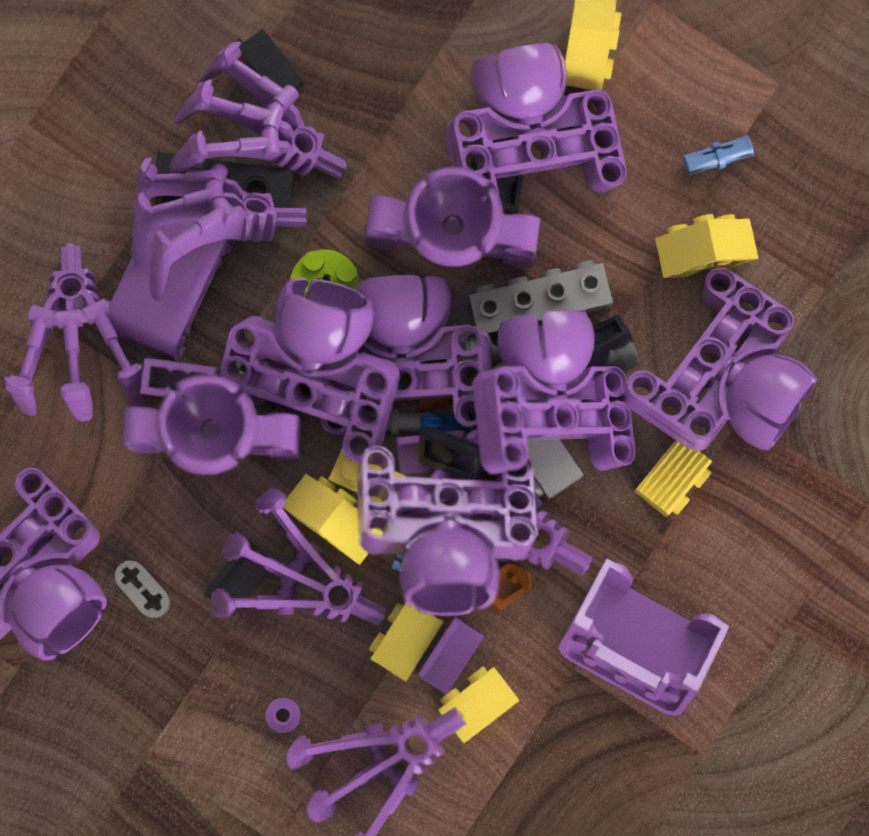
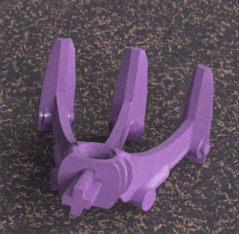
[169,42,347,179]
[131,158,307,301]
[4,243,147,421]
[431,429,593,576]
[211,488,387,627]
[287,707,467,836]

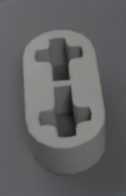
[115,560,171,618]

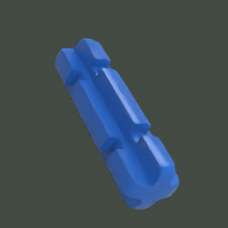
[420,413,477,433]

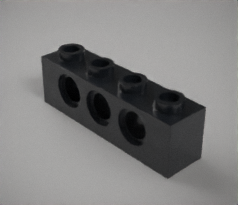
[154,152,295,208]

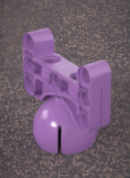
[445,43,627,197]
[365,167,541,268]
[624,267,817,451]
[321,275,492,436]
[219,278,399,463]
[473,311,635,474]
[123,375,302,475]
[357,446,537,616]
[0,467,107,661]

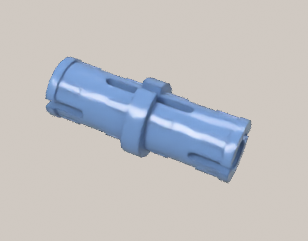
[682,135,754,176]

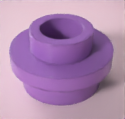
[265,698,301,733]

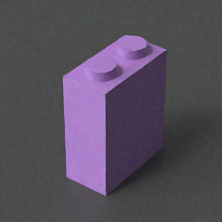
[140,358,220,397]

